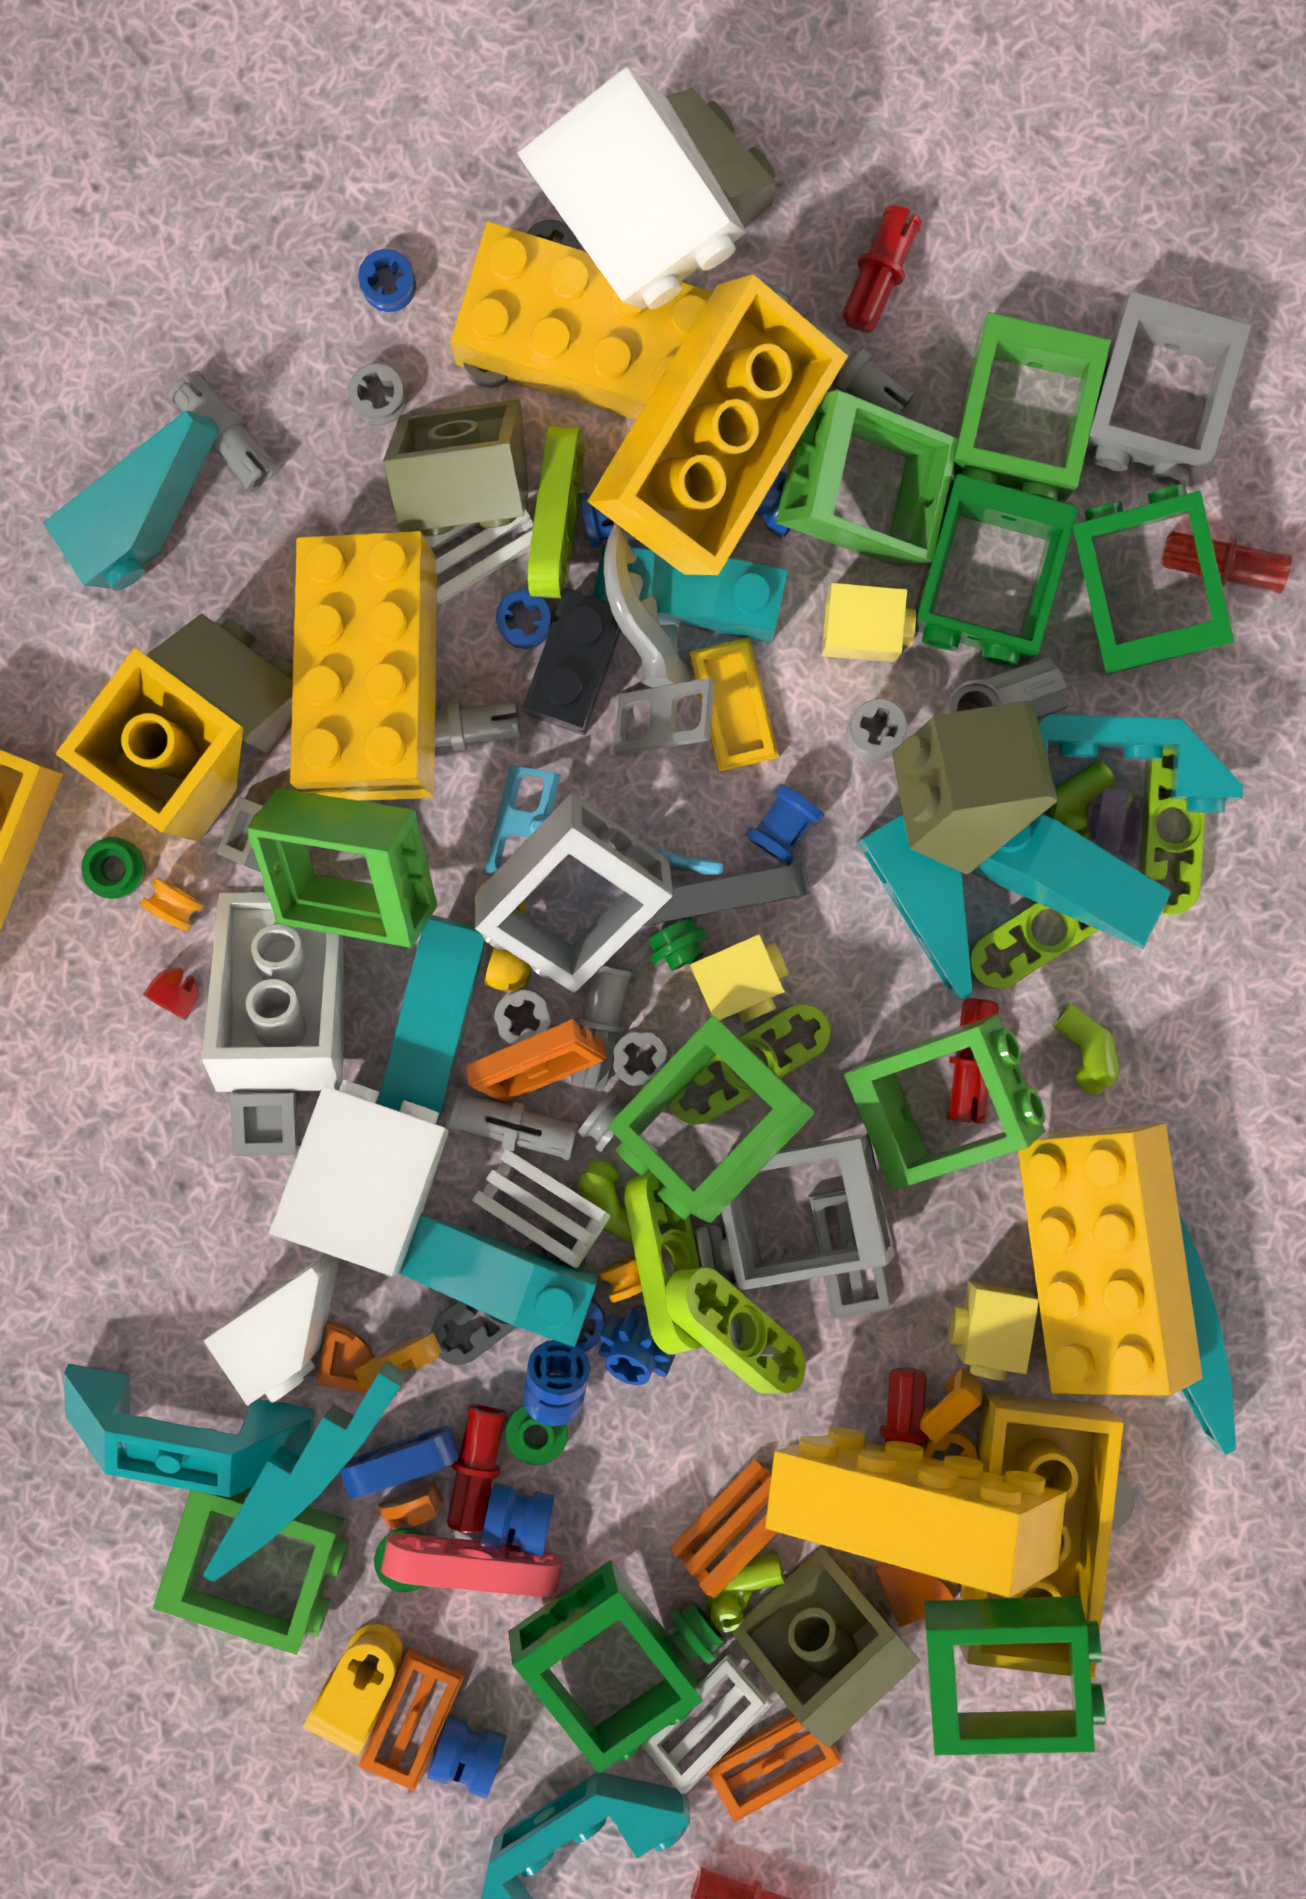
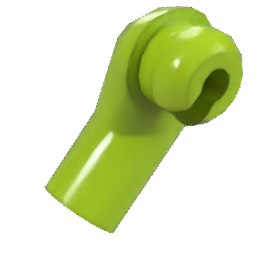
[1048,759,1116,840]
[1052,1002,1121,1095]
[577,1160,633,1244]
[706,1552,785,1632]

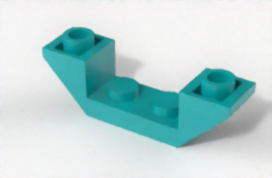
[1039,714,1243,813]
[64,1364,314,1497]
[481,1772,690,1899]

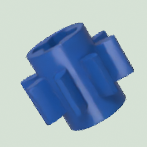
[598,1306,676,1385]

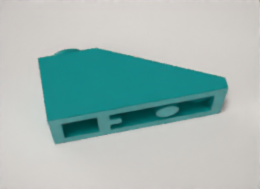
[43,410,220,591]
[593,545,788,644]
[857,814,973,1000]
[971,814,1172,950]
[400,1213,599,1347]

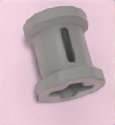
[847,698,907,762]
[494,989,554,1044]
[613,1029,669,1086]

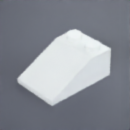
[202,892,345,1092]

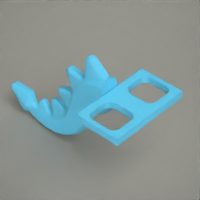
[484,765,724,875]

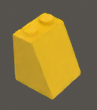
[55,647,244,842]

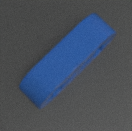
[340,1426,460,1498]

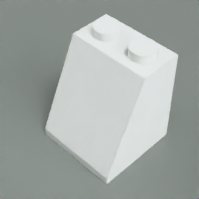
[518,66,747,310]
[268,1080,449,1276]

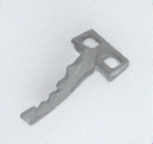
[604,522,715,755]

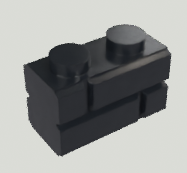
[523,588,622,736]

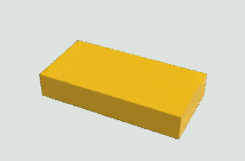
[689,637,779,773]

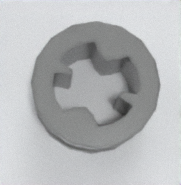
[348,363,407,425]
[577,1090,625,1153]

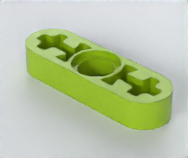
[528,426,585,598]
[1140,750,1205,915]
[969,902,1098,989]
[670,1004,831,1125]
[624,1171,705,1355]
[665,1267,806,1394]

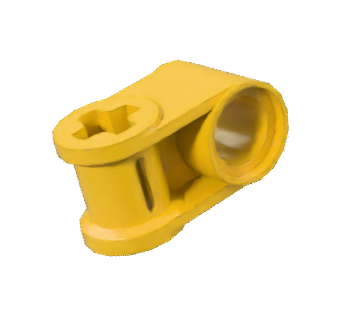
[303,1622,404,1756]

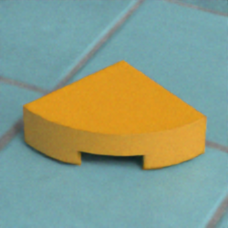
[354,1332,442,1390]
[920,1367,982,1444]

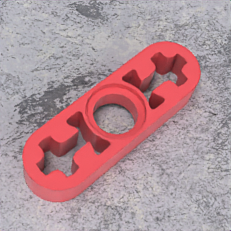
[381,1533,563,1597]

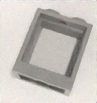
[1086,291,1252,487]
[475,792,673,993]
[713,1133,895,1291]

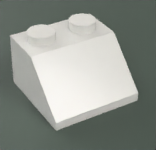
[204,1254,339,1406]

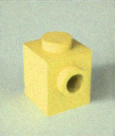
[821,583,916,663]
[689,934,789,1023]
[948,1280,1039,1380]

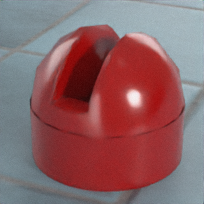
[143,968,199,1020]

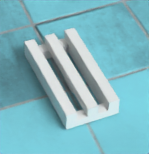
[425,509,533,605]
[472,1149,611,1269]
[641,1654,774,1794]

